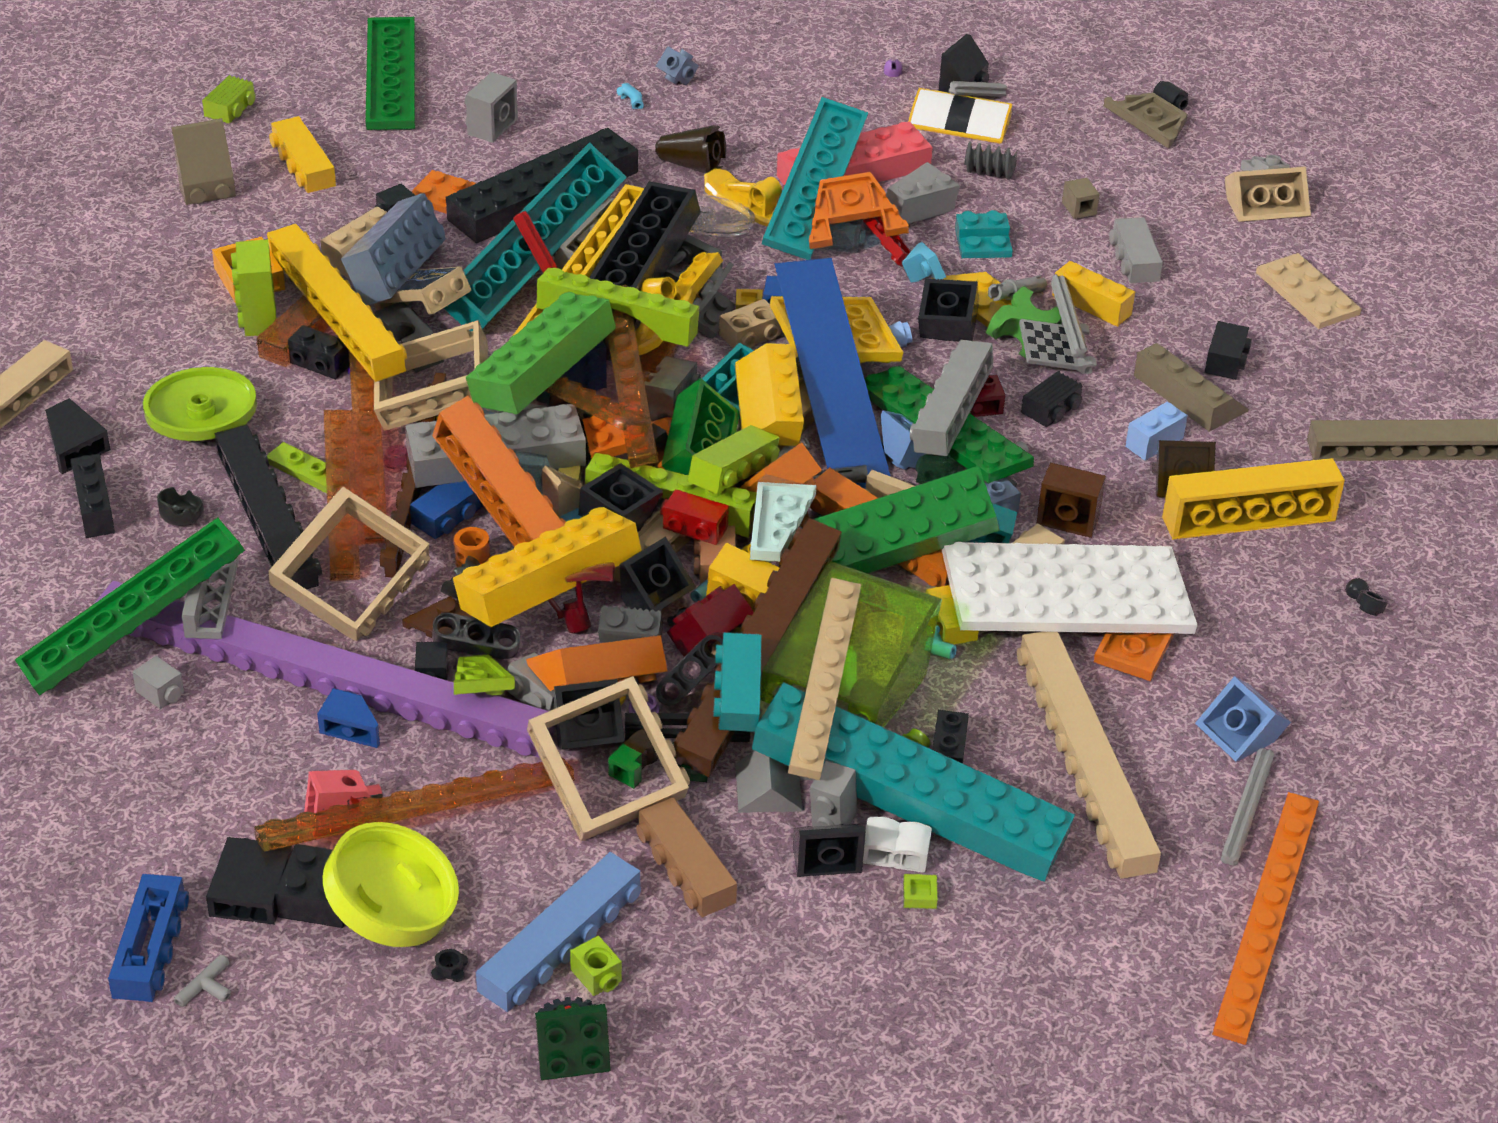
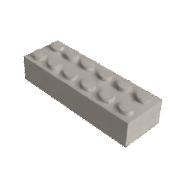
[405,404,586,488]

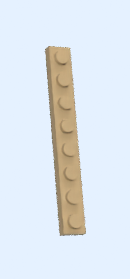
[788,578,861,781]

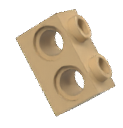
[719,299,781,348]

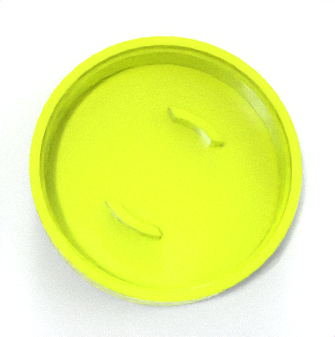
[323,822,459,947]

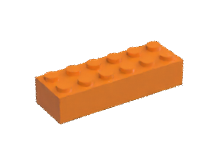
[432,396,566,547]

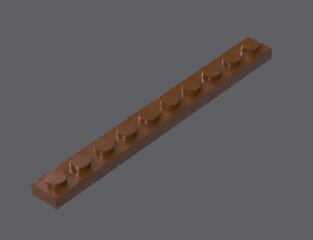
[380,372,447,578]

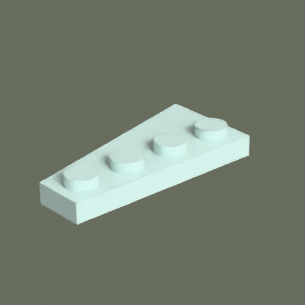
[750,482,816,562]

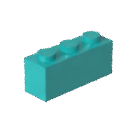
[713,632,762,732]

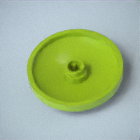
[143,367,257,441]

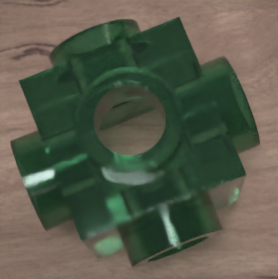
[915,453,959,484]

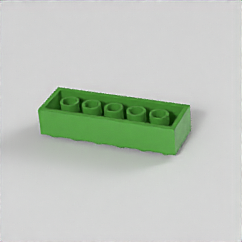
[466,292,616,414]

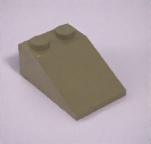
[171,118,236,205]

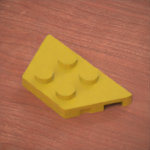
[931,272,1011,327]

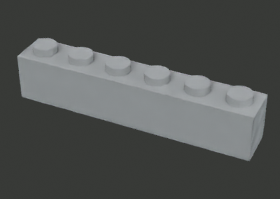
[910,340,993,456]

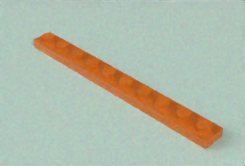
[1212,792,1319,1045]

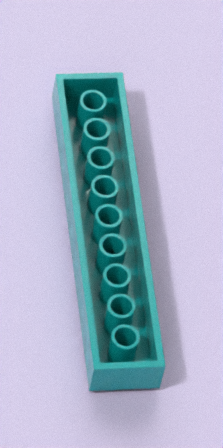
[443,142,627,332]
[752,682,1075,882]

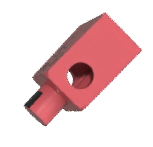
[304,770,383,837]

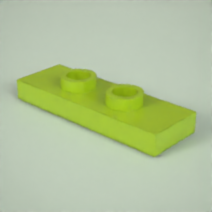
[267,442,349,495]

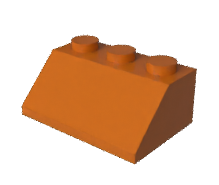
[739,442,822,493]

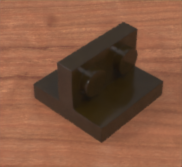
[1152,440,1216,497]

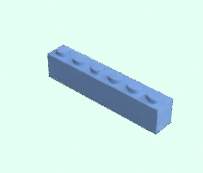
[476,852,641,1012]

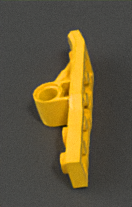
[704,169,782,227]
[617,252,723,358]

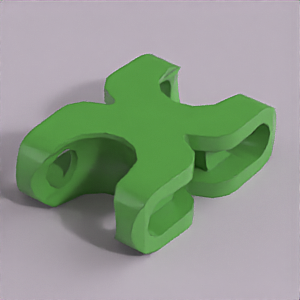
[985,286,1062,359]

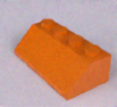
[526,635,668,691]

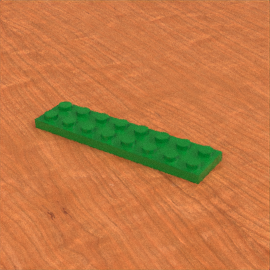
[365,17,415,130]
[864,366,1034,483]
[15,517,245,696]

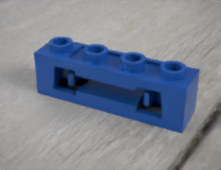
[108,874,189,1002]

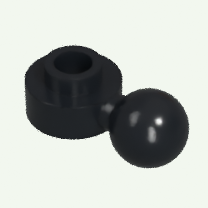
[1345,578,1388,616]

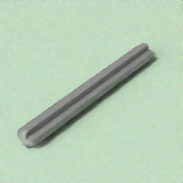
[1051,274,1087,358]
[1221,748,1274,866]

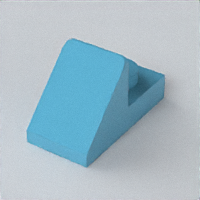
[902,242,946,282]

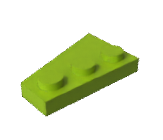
[454,654,515,695]

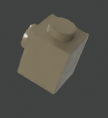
[1062,178,1100,219]

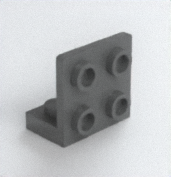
[693,262,736,339]

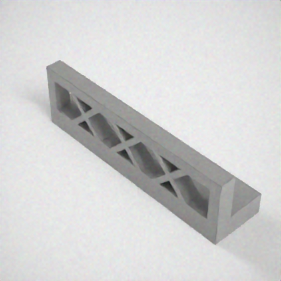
[182,555,240,639]

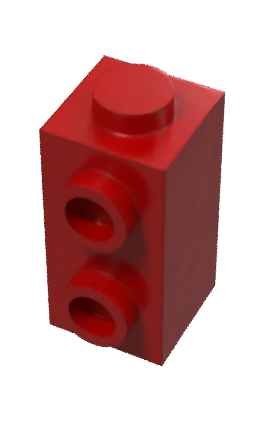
[660,489,729,545]

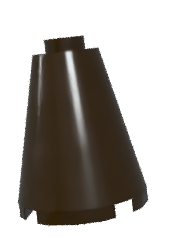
[655,125,726,174]

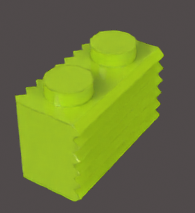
[202,75,256,123]

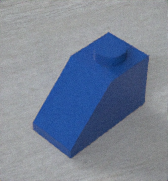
[317,688,380,748]

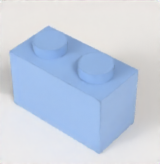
[1125,401,1188,461]

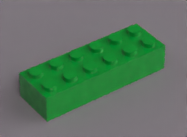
[813,466,1000,581]

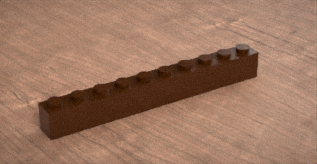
[673,518,842,778]

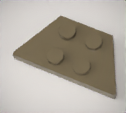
[1103,93,1188,148]

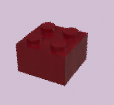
[667,584,754,657]

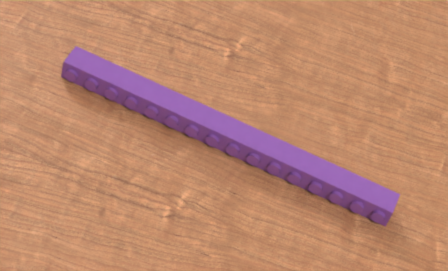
[94,581,555,758]

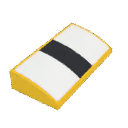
[908,88,1012,144]

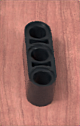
[432,613,520,659]
[656,632,723,706]

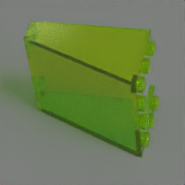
[760,561,942,728]

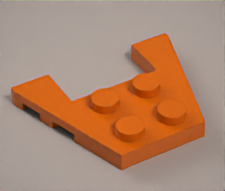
[809,172,909,249]

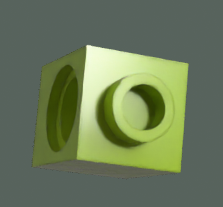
[570,935,622,996]

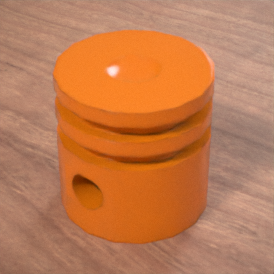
[454,527,490,567]

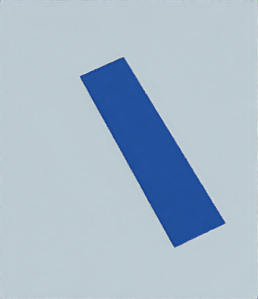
[774,258,891,489]

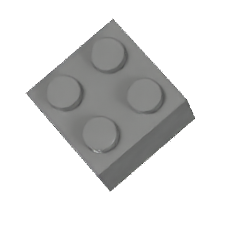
[465,72,518,143]

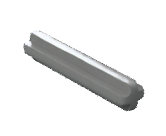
[949,81,1007,97]

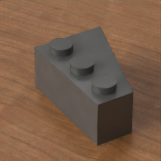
[642,356,701,422]

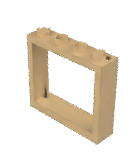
[374,320,488,431]
[269,487,430,641]
[527,676,690,842]

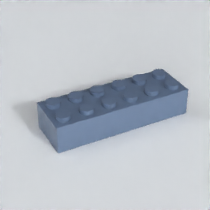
[341,193,446,305]

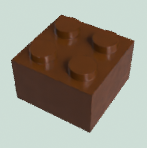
[1036,462,1106,538]

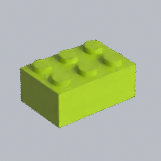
[231,239,278,337]

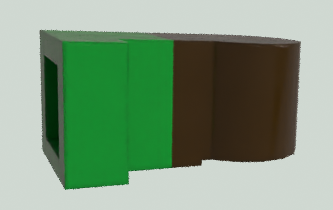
[608,729,659,789]

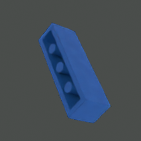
[410,481,484,539]

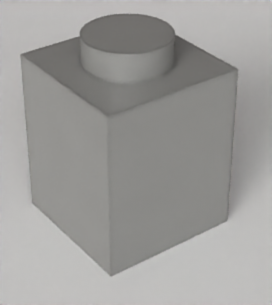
[132,656,184,709]

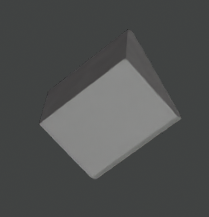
[735,751,802,813]

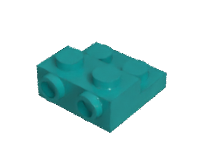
[955,210,1013,258]

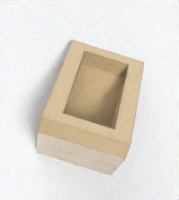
[542,465,584,517]

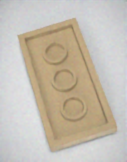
[1256,253,1362,329]

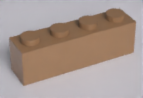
[636,797,737,917]

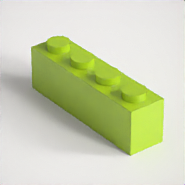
[687,425,780,494]

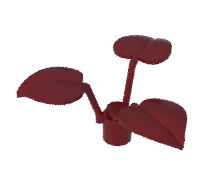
[547,562,615,633]

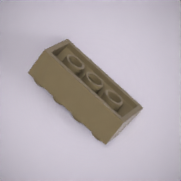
[1134,343,1249,432]

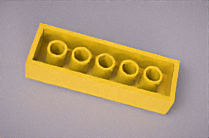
[1162,458,1345,540]
[453,507,642,627]

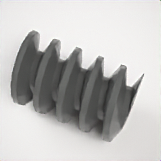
[964,141,1018,180]

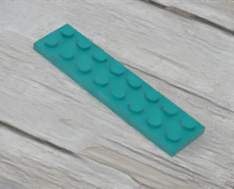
[762,97,869,260]

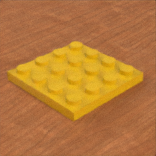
[769,296,903,363]

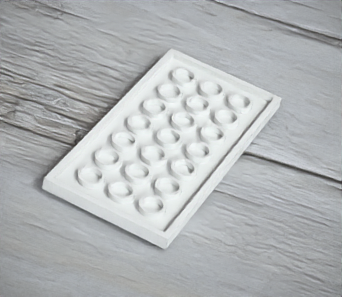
[942,542,1197,634]

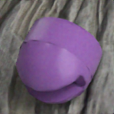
[884,59,903,77]

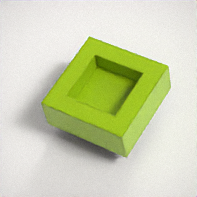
[903,874,938,909]

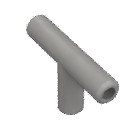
[174,955,231,1007]

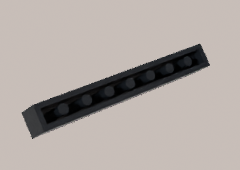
[214,425,322,589]

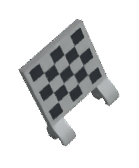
[1019,319,1097,374]

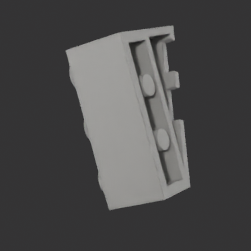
[886,162,960,223]

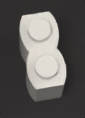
[863,817,932,873]

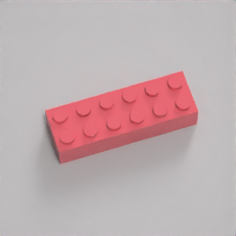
[777,121,932,186]

